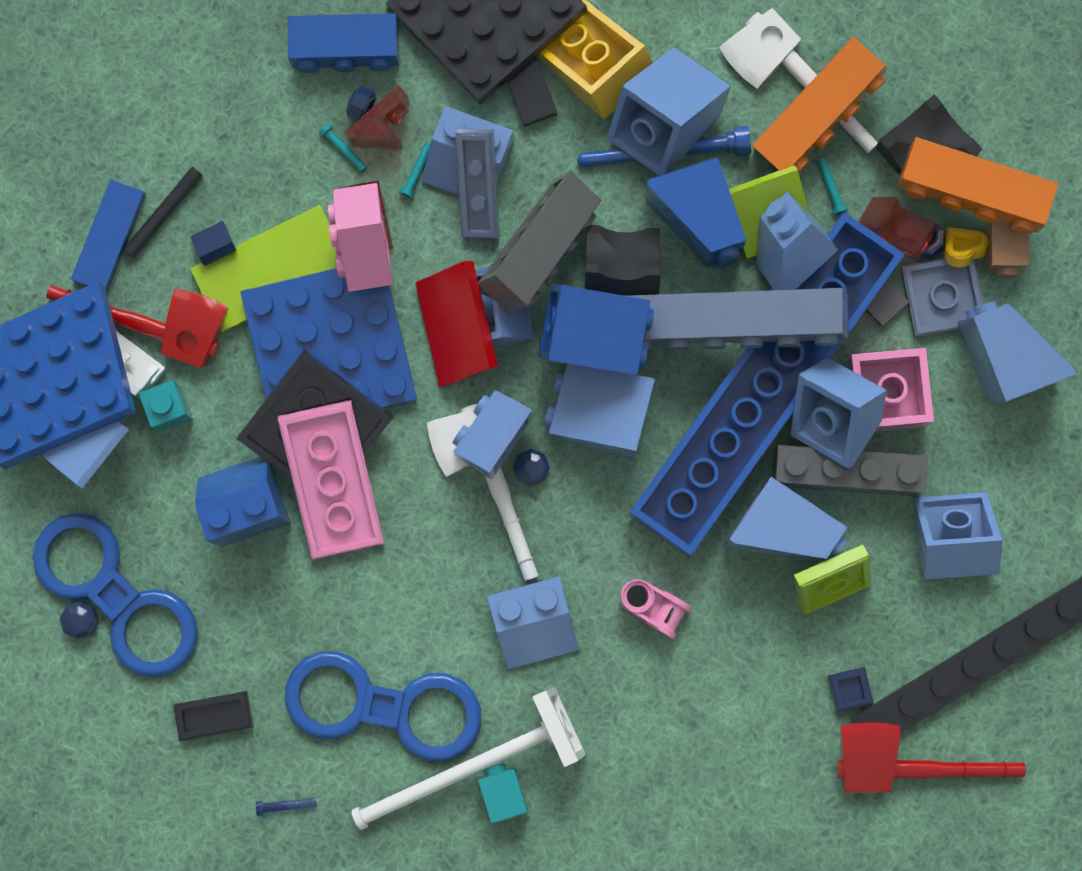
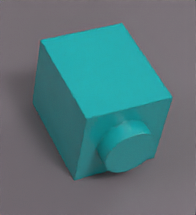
[138,380,193,433]
[478,763,528,824]

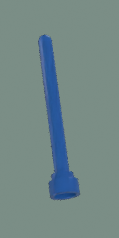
[577,125,751,167]

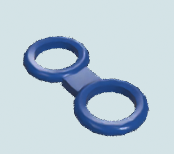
[32,513,198,678]
[285,651,481,761]

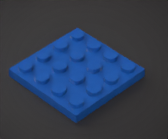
[240,268,417,408]
[0,281,136,470]

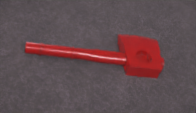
[46,285,229,368]
[836,722,1026,792]

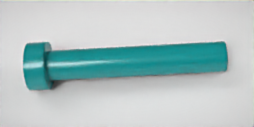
[319,123,367,172]
[399,142,431,199]
[817,158,848,216]

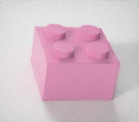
[328,183,393,292]
[846,348,934,432]

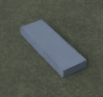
[455,129,500,238]

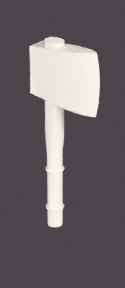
[719,8,877,154]
[427,404,539,581]

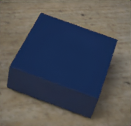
[190,221,237,266]
[827,667,874,712]

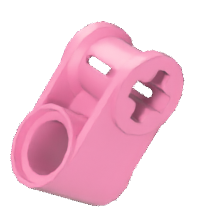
[619,579,692,640]

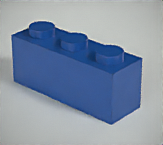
[288,13,399,73]

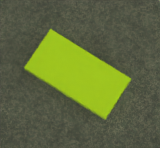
[190,205,337,334]

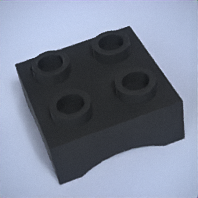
[875,94,982,201]
[585,225,661,296]

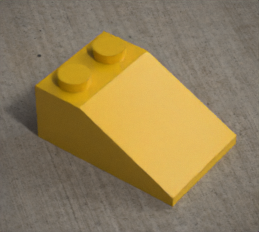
[538,0,653,120]

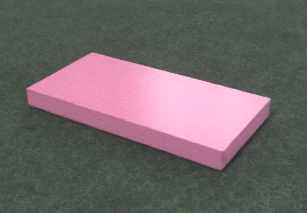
[278,400,384,560]

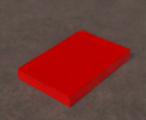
[415,261,498,387]

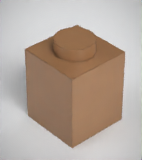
[985,222,1029,278]

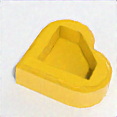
[944,227,989,268]

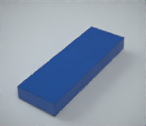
[71,179,146,293]

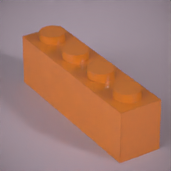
[752,36,886,174]
[897,137,1059,234]

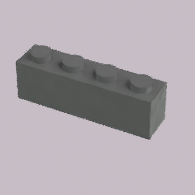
[477,171,602,313]
[773,445,928,497]

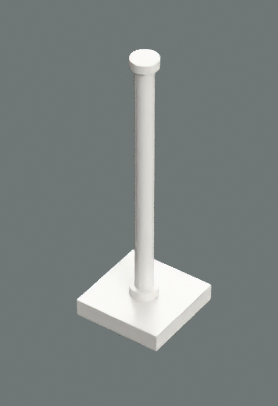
[352,687,586,830]

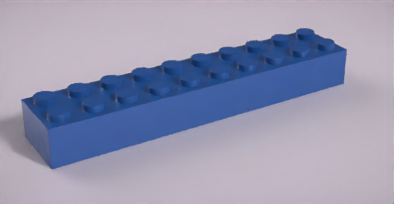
[629,212,905,558]

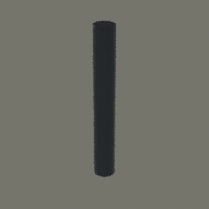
[123,167,203,258]

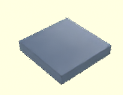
[900,258,984,338]

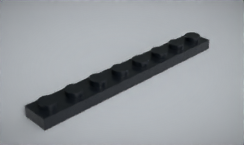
[851,576,1082,733]

